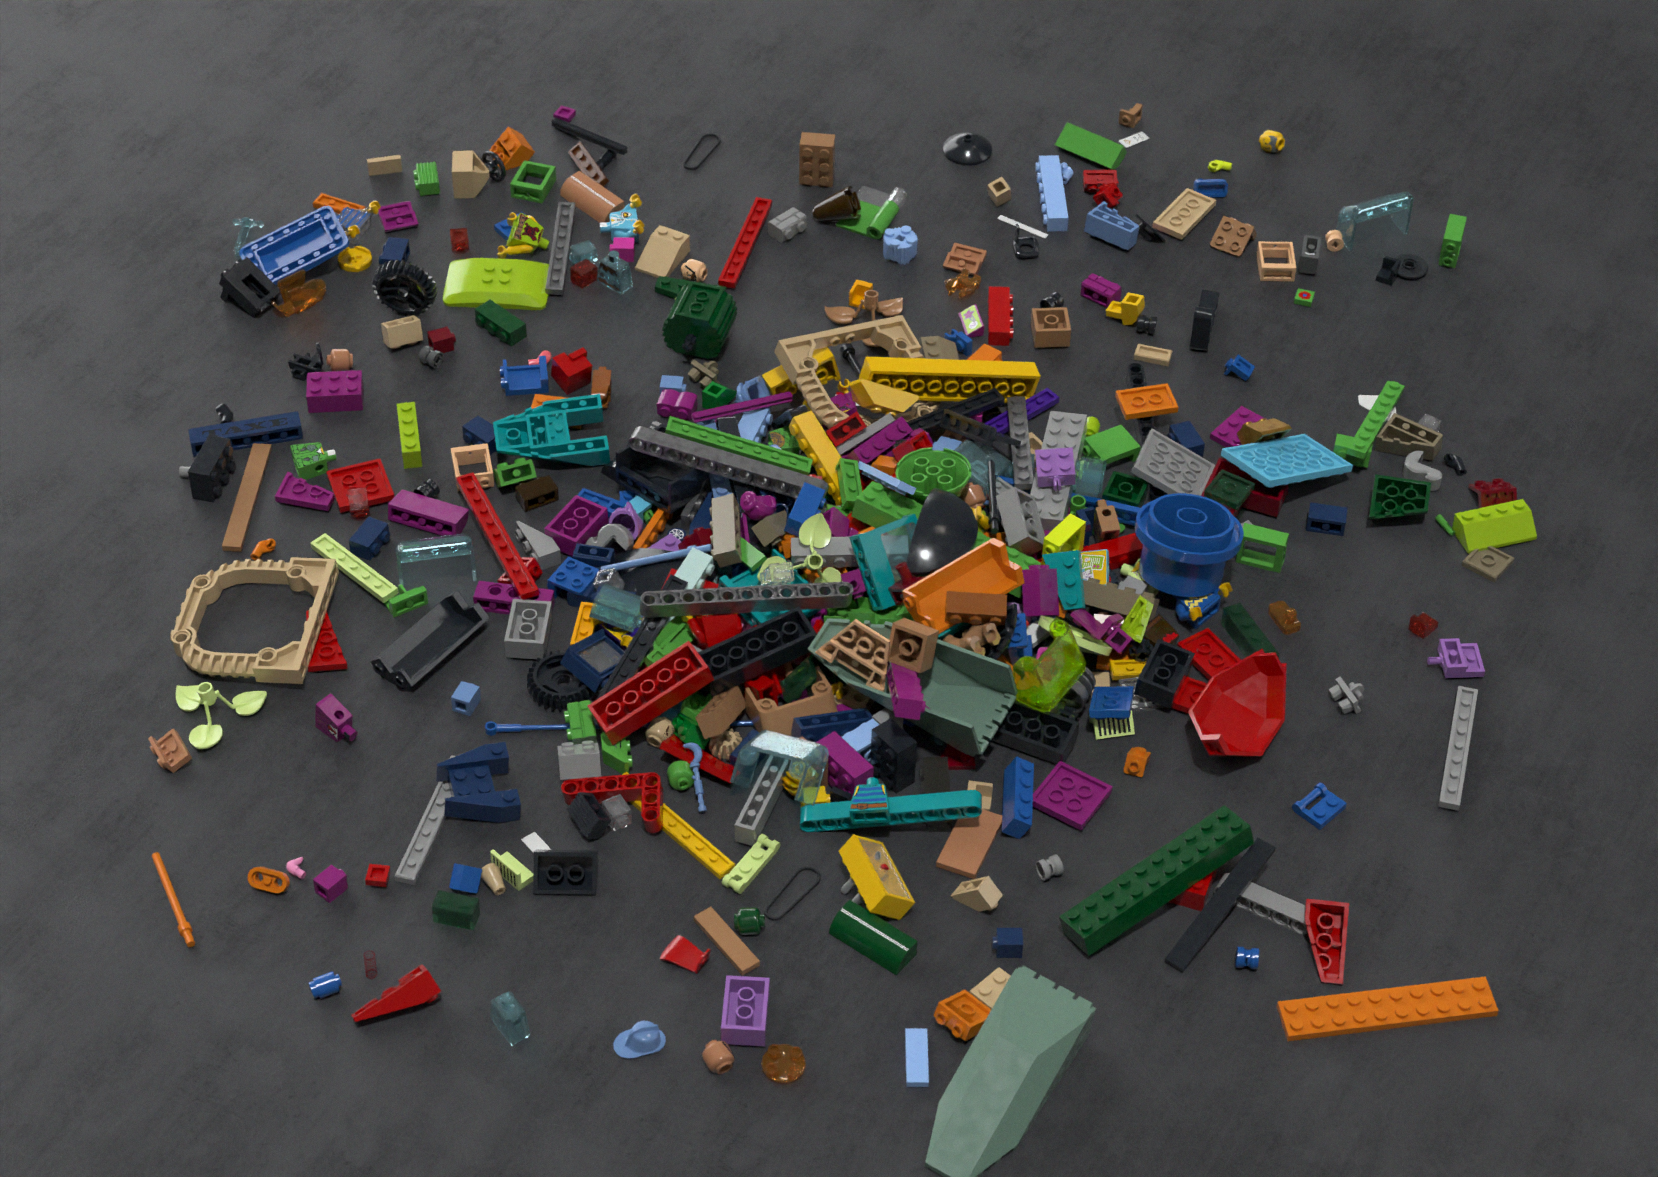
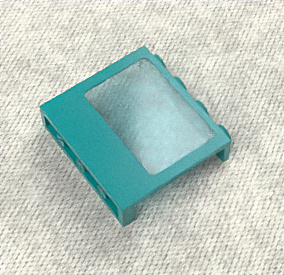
[849,514,924,611]

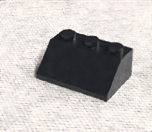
[533,850,599,895]

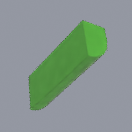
[1055,122,1127,170]

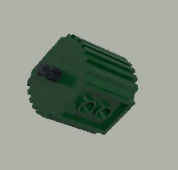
[662,281,737,359]

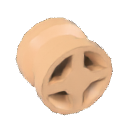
[1325,230,1344,252]

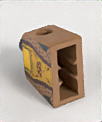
[1093,499,1120,543]

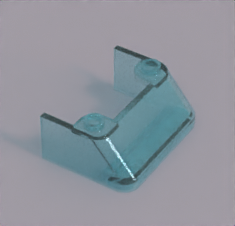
[1336,192,1414,251]
[395,534,477,587]
[730,730,829,806]

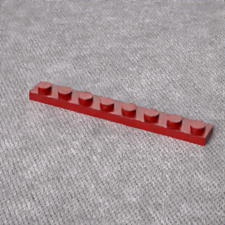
[718,197,772,288]

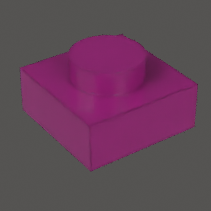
[553,105,576,122]

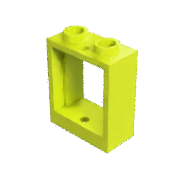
[1041,513,1086,565]

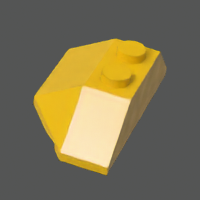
[850,378,919,417]

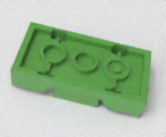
[824,596,903,625]

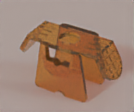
[272,269,326,317]

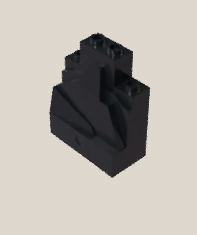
[616,424,711,514]

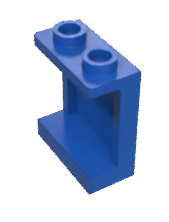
[500,356,549,396]
[1007,613,1034,674]

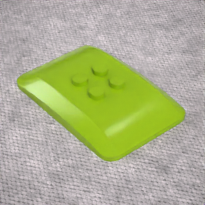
[443,258,549,310]

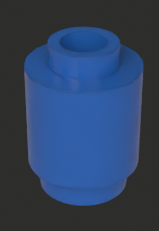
[308,971,342,999]

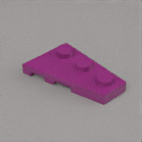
[275,472,335,511]

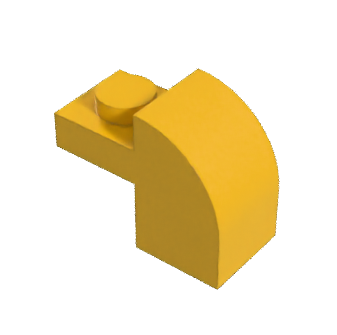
[1106,293,1145,325]

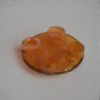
[762,1044,806,1083]

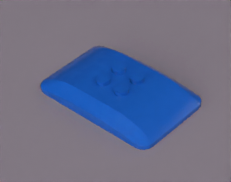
[239,206,349,285]

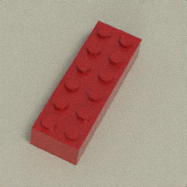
[587,641,714,745]

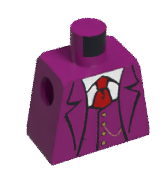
[315,693,358,742]

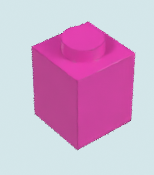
[610,237,635,262]

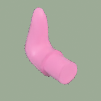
[286,857,306,879]

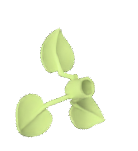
[757,513,843,586]
[176,682,267,749]

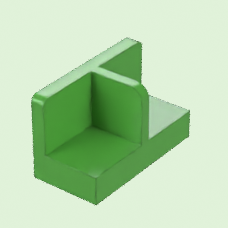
[384,584,428,618]

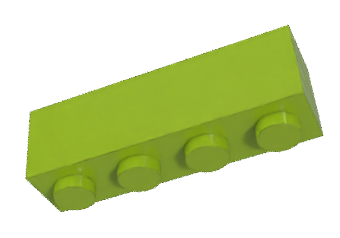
[397,402,422,469]

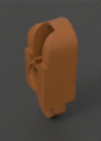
[591,367,612,408]

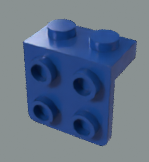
[547,557,599,599]

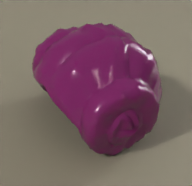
[740,491,777,522]

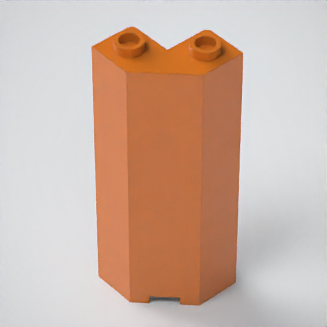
[902,538,1025,634]

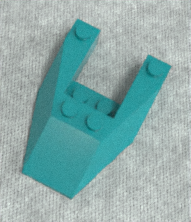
[493,394,610,466]

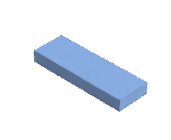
[905,1028,929,1087]

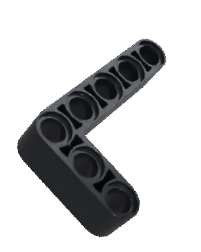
[1190,289,1220,351]

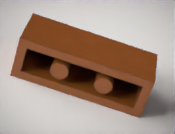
[945,591,1007,626]

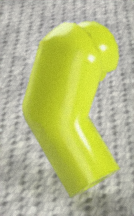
[1208,160,1232,172]

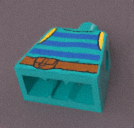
[849,777,891,824]

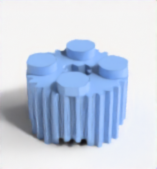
[883,225,918,265]

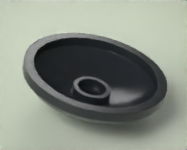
[943,132,992,166]

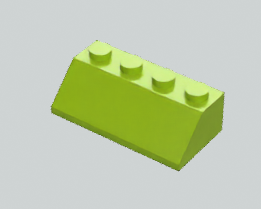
[1452,499,1537,554]

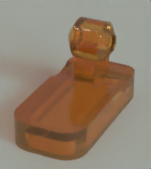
[1268,601,1301,635]

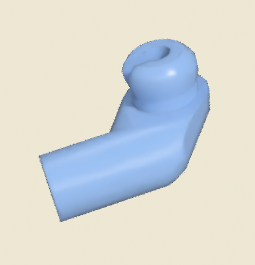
[1060,162,1073,184]

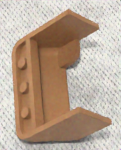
[745,666,838,748]

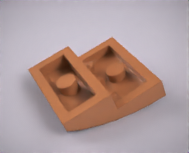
[943,243,987,276]

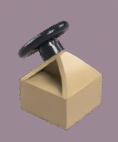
[452,151,506,199]

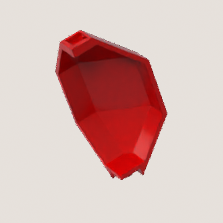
[1188,649,1287,757]

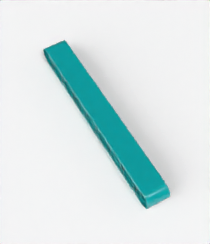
[800,790,982,832]

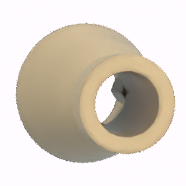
[481,863,506,895]

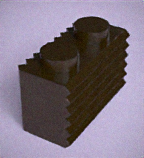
[515,475,559,512]

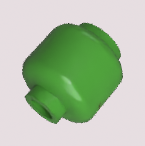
[667,761,695,790]

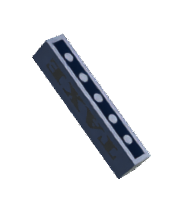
[188,411,303,457]

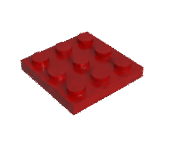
[326,459,395,513]

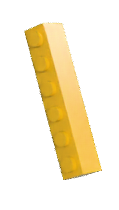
[789,410,863,506]

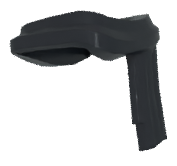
[1013,224,1040,259]

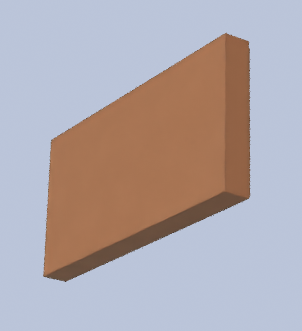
[936,809,1002,879]

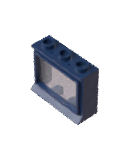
[560,629,625,693]

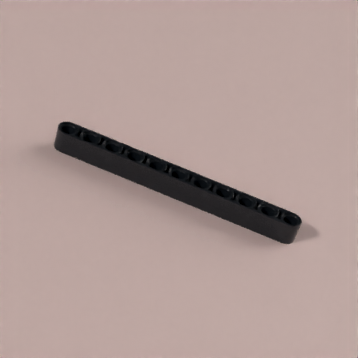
[1126,363,1167,503]
[716,416,770,557]

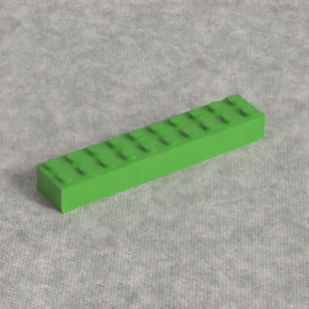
[851,481,1041,599]

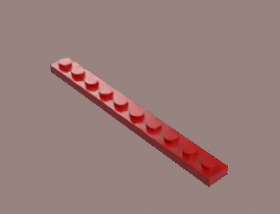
[456,472,539,600]

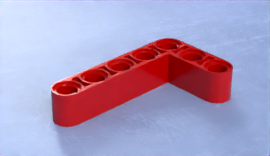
[561,772,663,833]

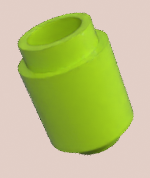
[1086,417,1100,437]

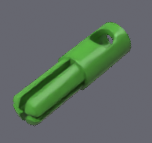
[1435,514,1455,536]

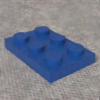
[1089,686,1134,720]

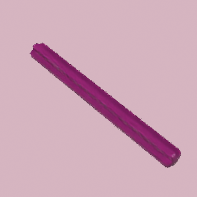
[691,392,793,423]

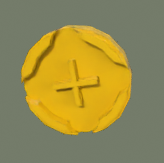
[338,246,372,272]

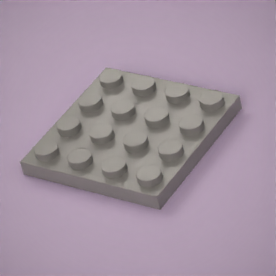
[1131,428,1215,496]

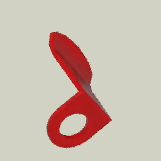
[660,935,711,974]

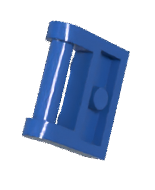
[1292,783,1347,830]

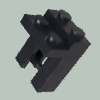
[219,257,281,317]

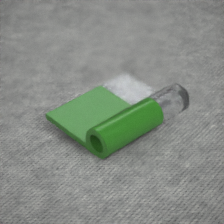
[836,186,908,239]

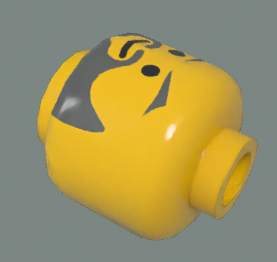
[1259,130,1285,153]

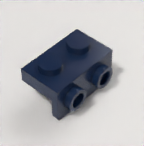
[1075,507,1095,547]

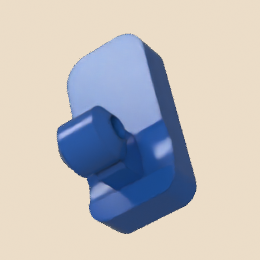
[1193,178,1228,197]

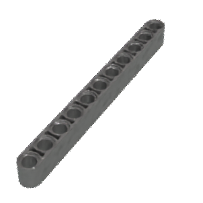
[628,426,829,499]
[639,582,853,618]

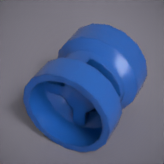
[1235,946,1259,970]

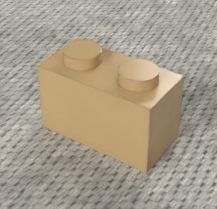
[381,315,423,349]

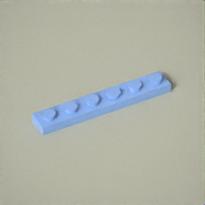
[858,461,916,495]

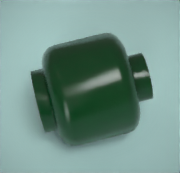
[734,907,765,935]

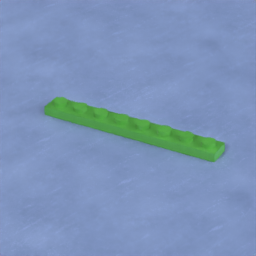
[1346,381,1405,459]
[665,416,813,475]

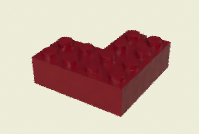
[1201,458,1289,518]

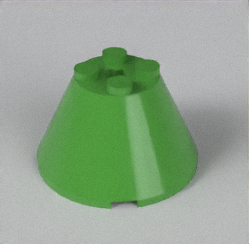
[895,447,971,505]

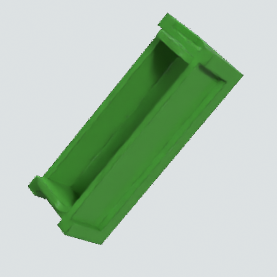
[835,458,862,511]

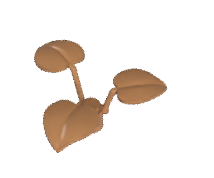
[825,290,903,347]

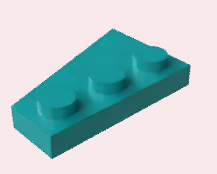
[1042,550,1085,610]

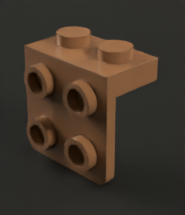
[1210,216,1257,257]

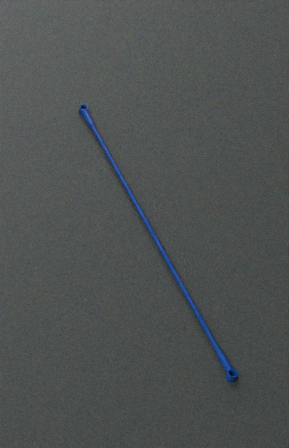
[485,718,915,736]

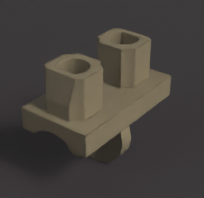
[687,360,721,389]

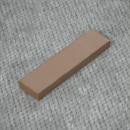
[694,907,760,976]

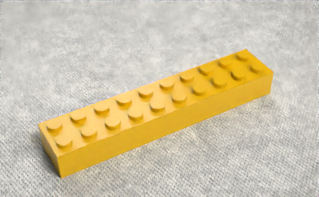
[859,357,1041,403]

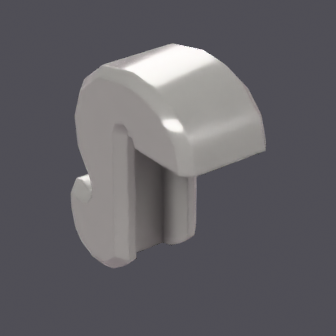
[1402,451,1442,491]
[586,524,634,550]

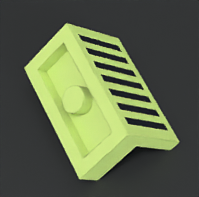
[1089,710,1135,740]
[490,849,533,891]

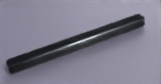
[551,118,628,155]

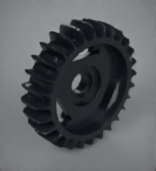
[372,259,437,316]
[527,649,598,712]

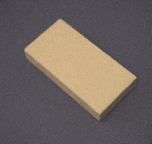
[367,155,402,176]
[1134,344,1172,366]

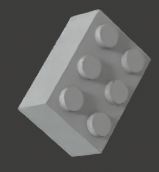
[996,487,1045,556]
[504,599,553,659]

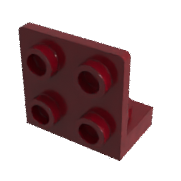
[1469,478,1517,508]

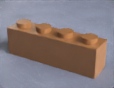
[695,685,746,739]

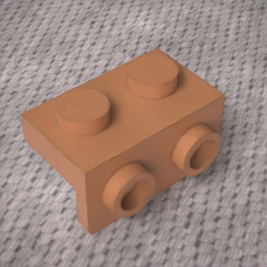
[148,729,192,773]

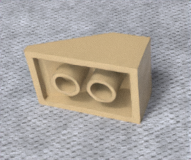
[635,225,690,278]

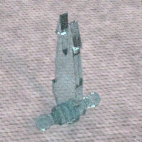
[232,217,264,256]

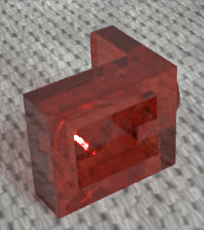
[347,487,369,518]
[1408,612,1439,639]

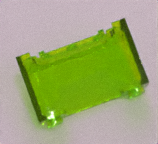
[1013,617,1086,712]

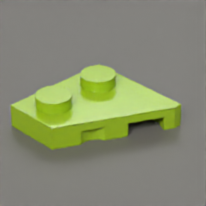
[1121,595,1154,643]

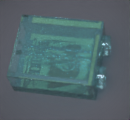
[589,583,645,633]

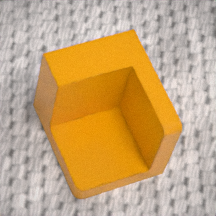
[849,279,873,309]

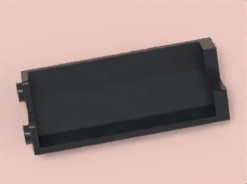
[370,591,489,690]

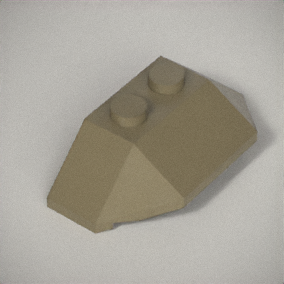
[918,336,959,360]

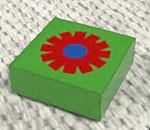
[1294,288,1315,307]

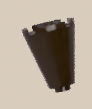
[812,186,861,221]

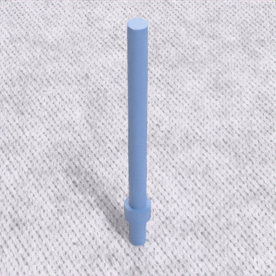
[601,544,712,574]

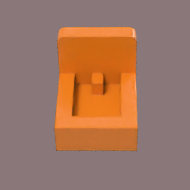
[1123,747,1151,777]

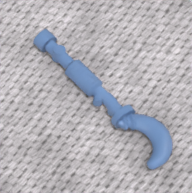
[683,742,707,813]

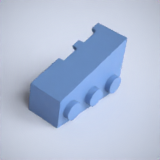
[1084,202,1139,250]

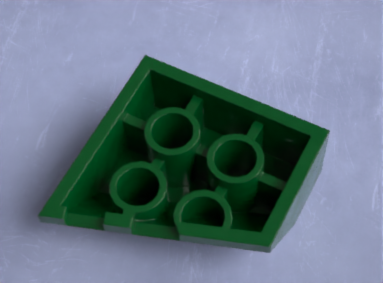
[1369,474,1431,519]

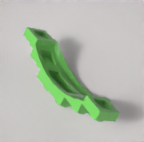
[644,614,711,666]

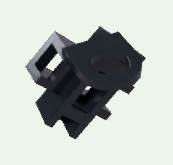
[288,342,324,381]

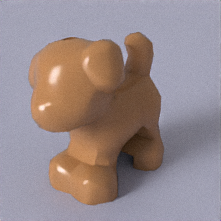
[942,623,1001,656]

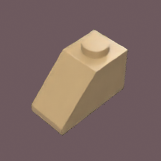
[951,876,1003,912]

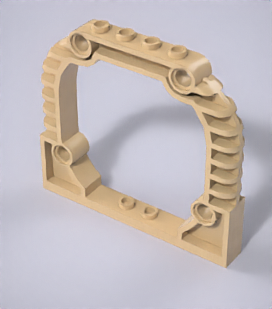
[774,315,941,445]
[170,557,339,684]

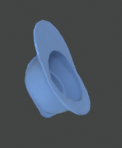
[613,1021,666,1059]

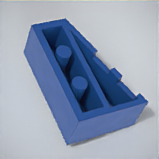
[784,482,826,537]

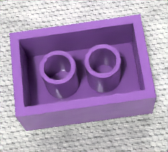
[721,975,770,1046]

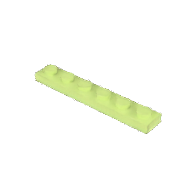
[310,533,399,603]

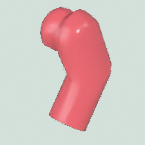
[528,350,552,365]

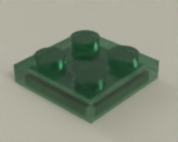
[1204,470,1255,510]
[780,656,817,703]

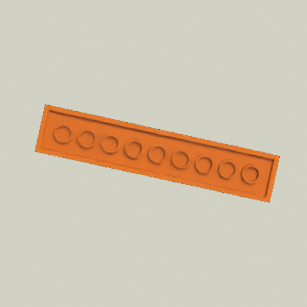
[1277,977,1499,1041]

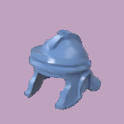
[734,376,771,403]

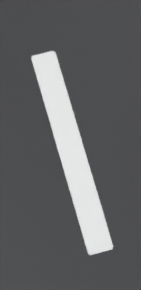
[998,215,1048,238]

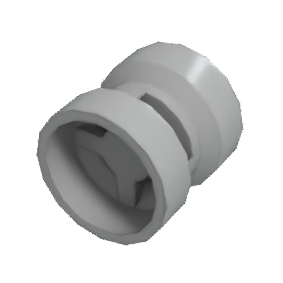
[1035,854,1064,881]

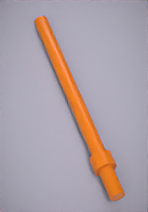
[152,852,195,947]

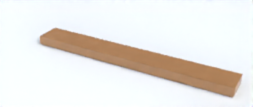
[222,443,272,552]

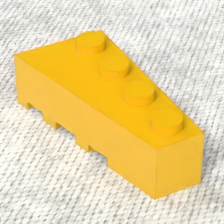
[762,347,841,395]

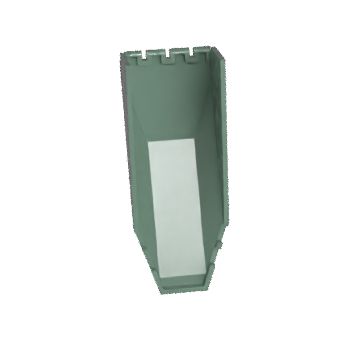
[808,618,1018,757]
[925,966,1096,1177]

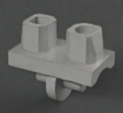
[1329,677,1364,714]

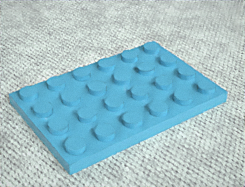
[1221,434,1353,488]

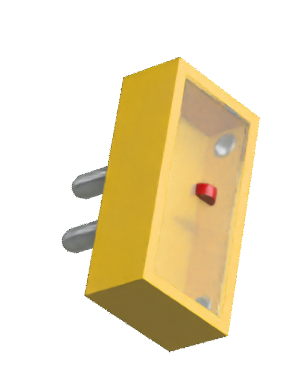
[839,834,915,920]

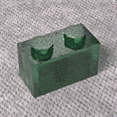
[432,890,480,930]

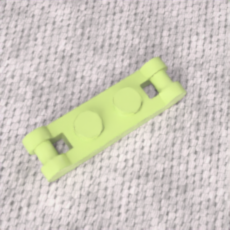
[722,834,781,894]

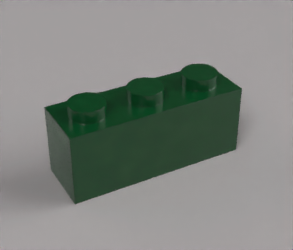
[475,299,527,347]

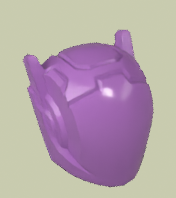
[608,502,644,541]

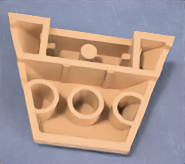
[815,619,890,692]

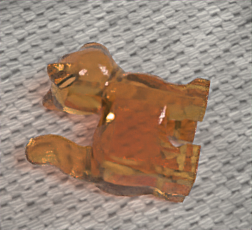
[944,268,981,298]

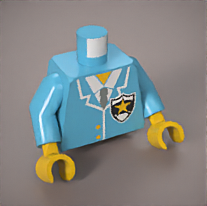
[600,194,644,242]

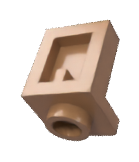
[1119,103,1143,128]

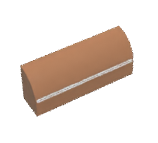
[560,171,624,223]

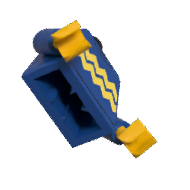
[1172,582,1233,629]

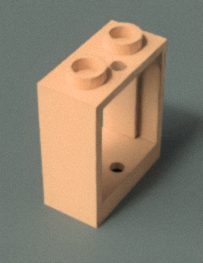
[1256,241,1296,282]
[451,443,494,491]

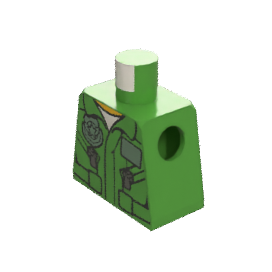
[290,442,337,480]

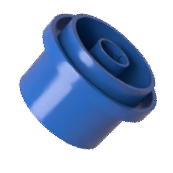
[1135,493,1244,597]

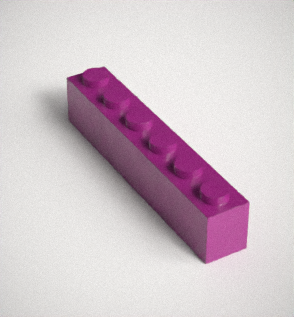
[886,661,926,720]

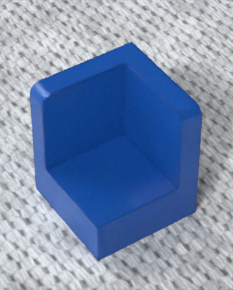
[449,863,482,893]

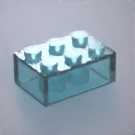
[1072,456,1107,498]

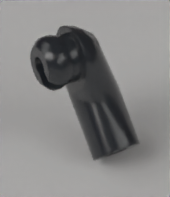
[215,404,233,424]

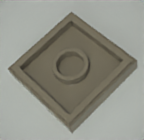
[1461,546,1514,583]

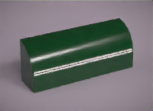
[829,900,918,976]

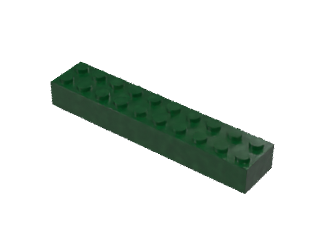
[1059,805,1254,956]

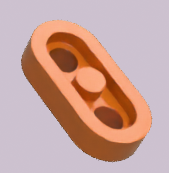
[248,867,290,893]

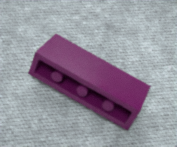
[388,489,469,539]

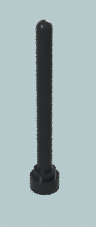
[839,343,862,377]

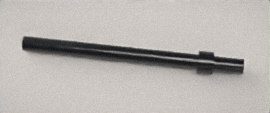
[987,460,1000,534]

